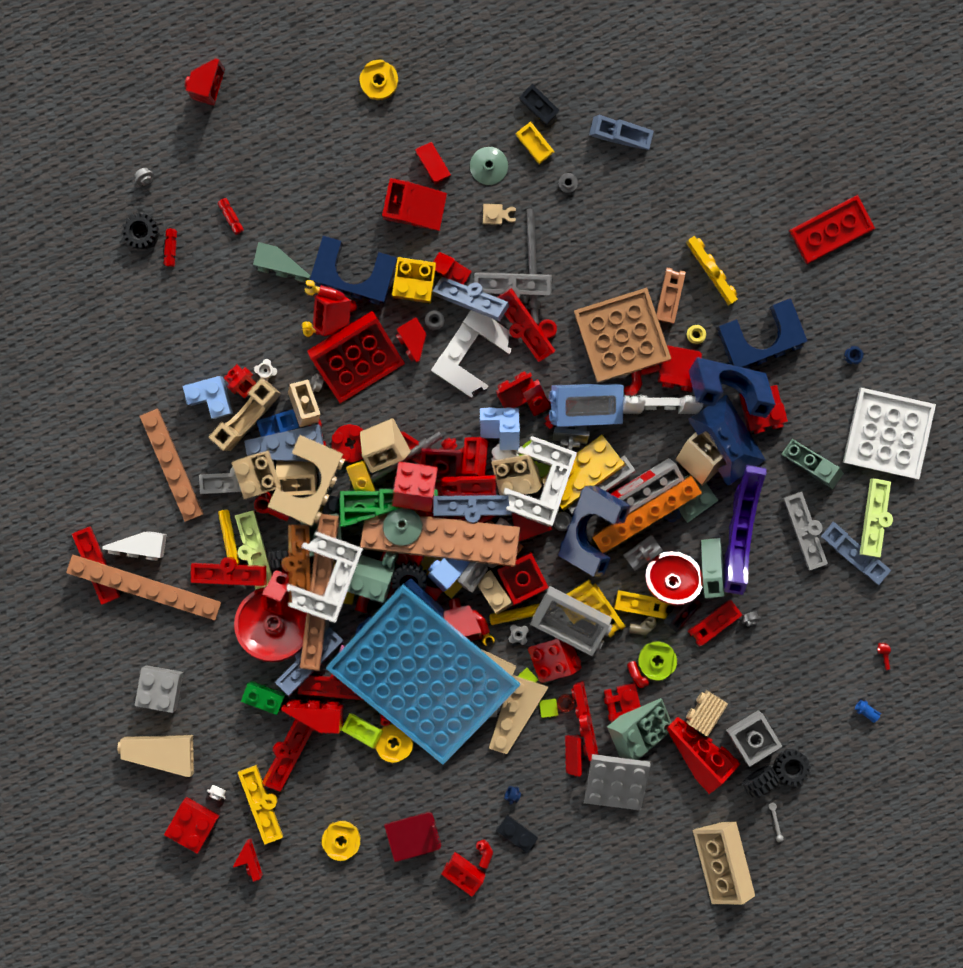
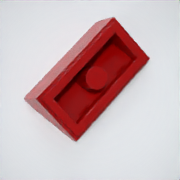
[415,142,451,185]
[461,437,488,476]
[565,735,582,776]

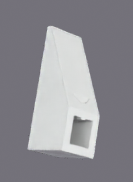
[102,531,167,561]

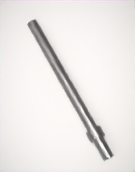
[527,209,540,324]
[348,432,443,491]

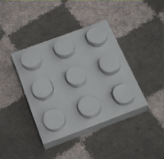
[584,754,650,810]

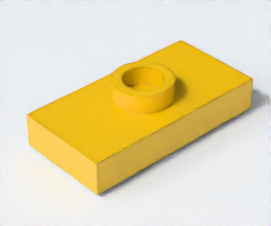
[515,121,554,164]
[346,461,376,491]

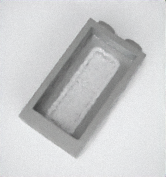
[530,586,612,656]

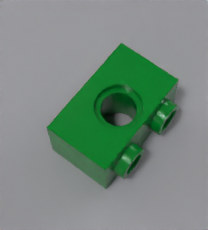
[241,681,286,715]

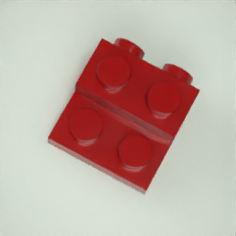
[739,385,788,434]

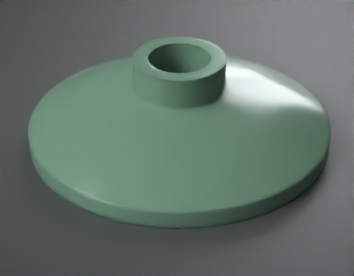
[470,147,508,185]
[383,508,422,546]

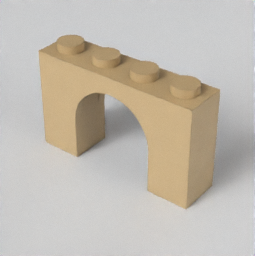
[209,379,281,451]
[268,435,345,526]

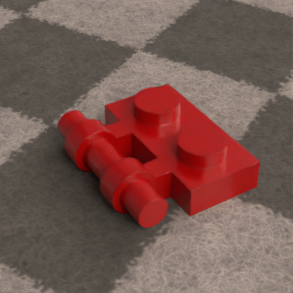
[603,683,641,723]

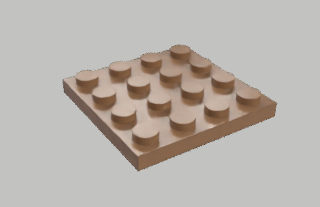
[574,288,671,384]

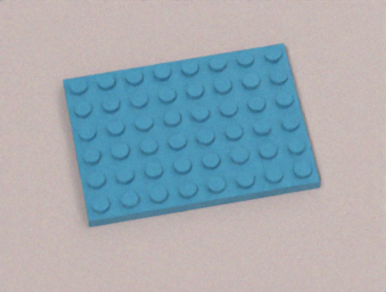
[326,585,520,764]

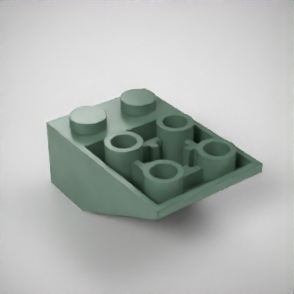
[607,698,672,760]

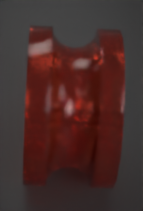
[557,694,574,712]

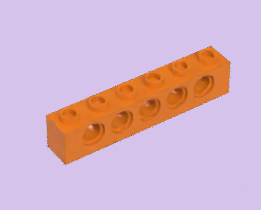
[592,475,702,553]

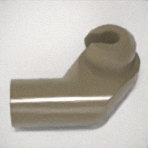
[629,616,656,635]

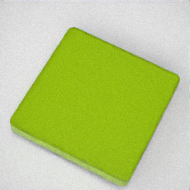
[517,668,538,682]
[539,698,558,718]

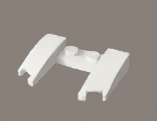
[431,310,512,397]
[623,396,703,414]
[504,436,577,527]
[287,532,362,622]

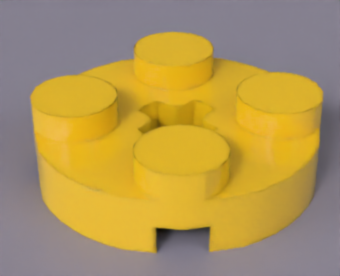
[360,60,398,100]
[375,723,413,763]
[322,821,361,861]

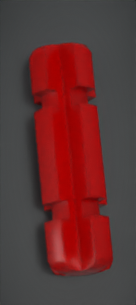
[218,198,244,235]
[164,229,177,267]

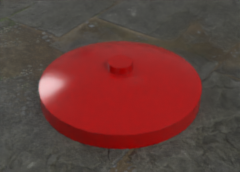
[234,587,307,662]

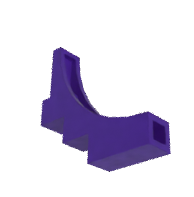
[724,466,766,595]

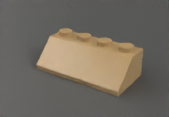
[693,822,755,905]

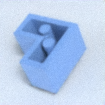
[183,376,233,419]
[480,407,519,450]
[427,558,470,592]

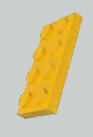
[541,435,625,511]

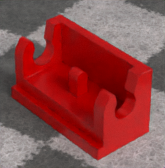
[441,852,486,896]

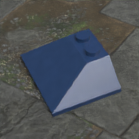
[688,395,765,486]

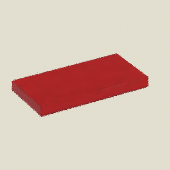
[789,195,875,264]

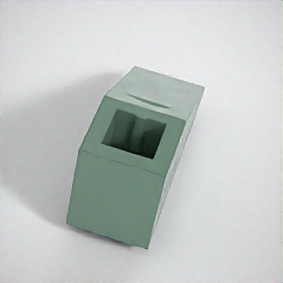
[253,242,311,282]
[781,439,844,489]
[701,538,727,598]

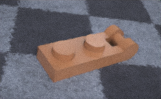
[656,268,686,324]

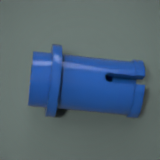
[855,700,881,723]

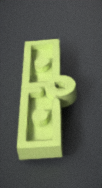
[860,478,893,557]
[235,510,272,589]

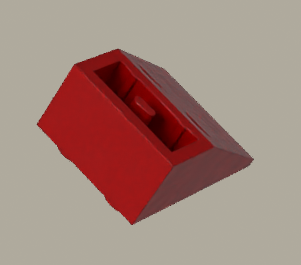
[382,178,447,231]
[282,699,343,733]

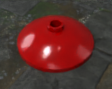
[645,552,703,605]

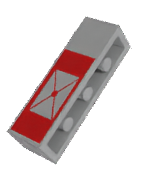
[610,458,684,513]

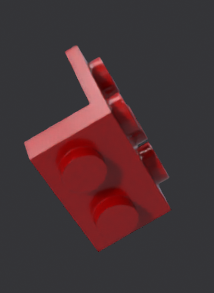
[657,345,702,392]
[496,371,533,408]
[528,638,582,683]

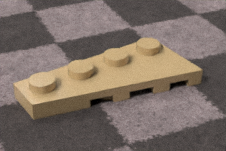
[489,675,548,754]

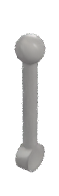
[769,803,784,842]

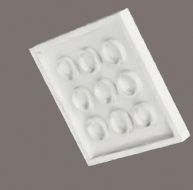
[843,388,936,479]

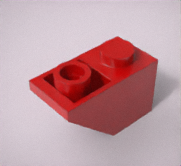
[396,317,427,363]

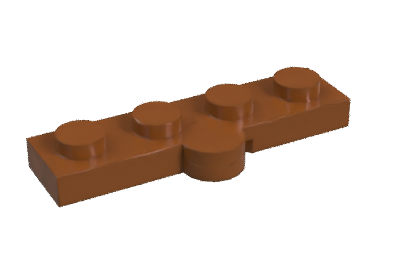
[282,525,310,603]

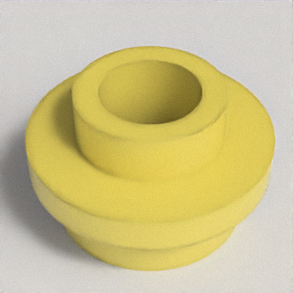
[687,325,706,344]

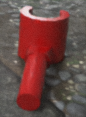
[877,643,891,670]

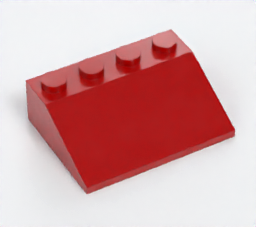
[307,311,405,403]

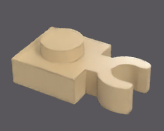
[483,204,516,225]

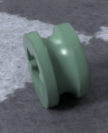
[382,552,399,569]

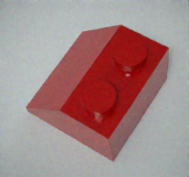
[184,58,225,106]

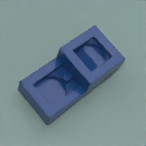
[256,409,299,437]

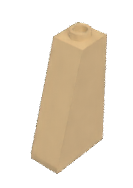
[117,735,194,777]

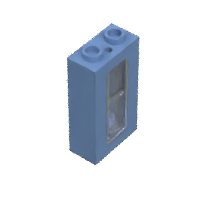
[549,383,624,427]

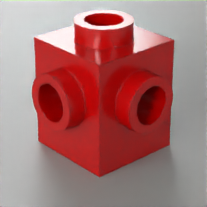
[224,364,256,398]

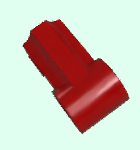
[254,491,290,521]

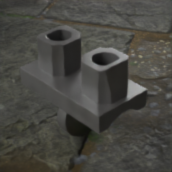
[553,425,589,451]
[624,535,663,571]

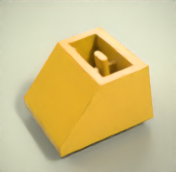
[392,257,436,303]

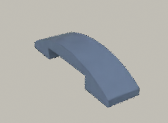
[821,522,891,585]

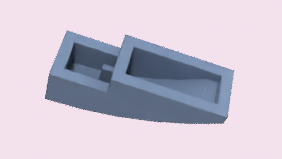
[589,115,654,150]

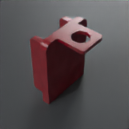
[384,812,441,862]

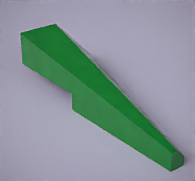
[339,489,438,527]

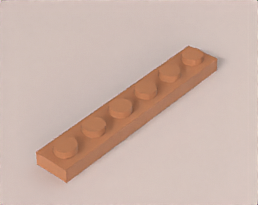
[140,409,203,522]

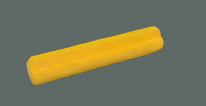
[218,509,239,565]
[489,604,539,625]

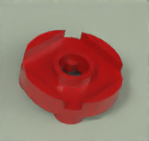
[331,424,364,462]

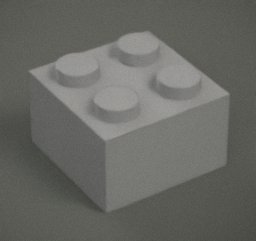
[135,665,183,713]
[726,710,783,767]

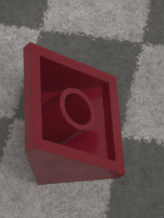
[421,448,462,483]

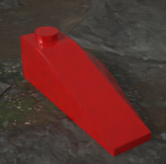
[666,717,740,794]

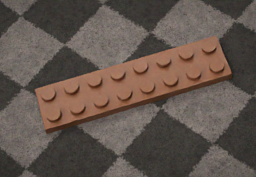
[360,512,520,567]

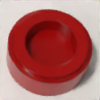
[539,319,557,339]

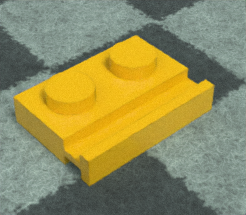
[558,580,605,624]

